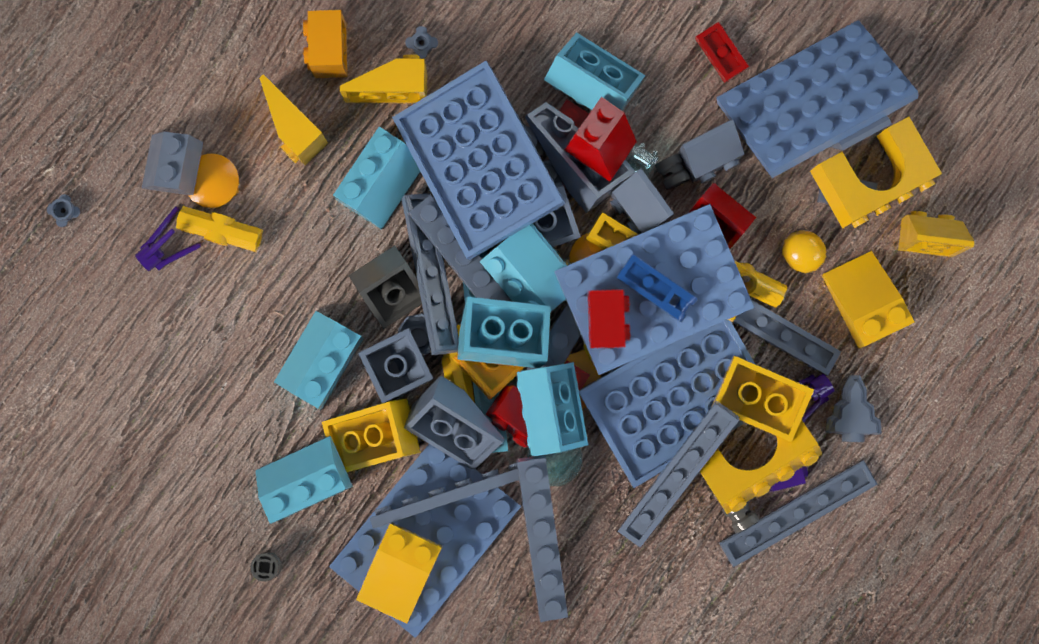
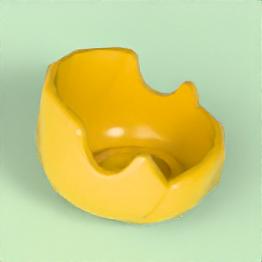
[782,230,827,273]

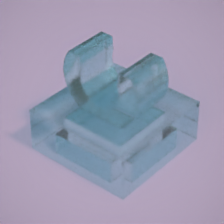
[626,143,659,177]

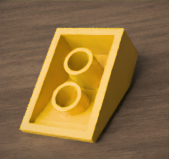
[340,54,427,103]
[259,74,328,166]
[898,211,974,257]
[822,251,915,349]
[711,356,814,442]
[322,399,421,472]
[356,523,443,624]

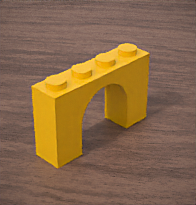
[810,117,942,228]
[700,420,822,514]

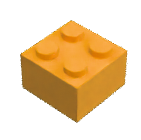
[303,10,348,78]

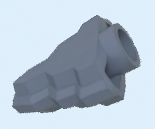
[825,375,882,442]

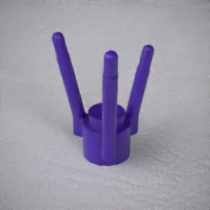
[135,206,201,271]
[797,373,834,423]

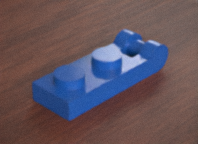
[616,254,698,323]

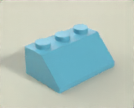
[544,32,645,111]
[333,127,421,230]
[479,224,567,312]
[457,296,551,368]
[274,311,364,410]
[517,362,588,457]
[255,436,353,524]

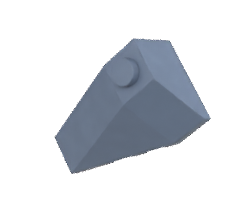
[525,102,636,213]

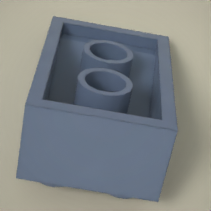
[404,376,504,469]

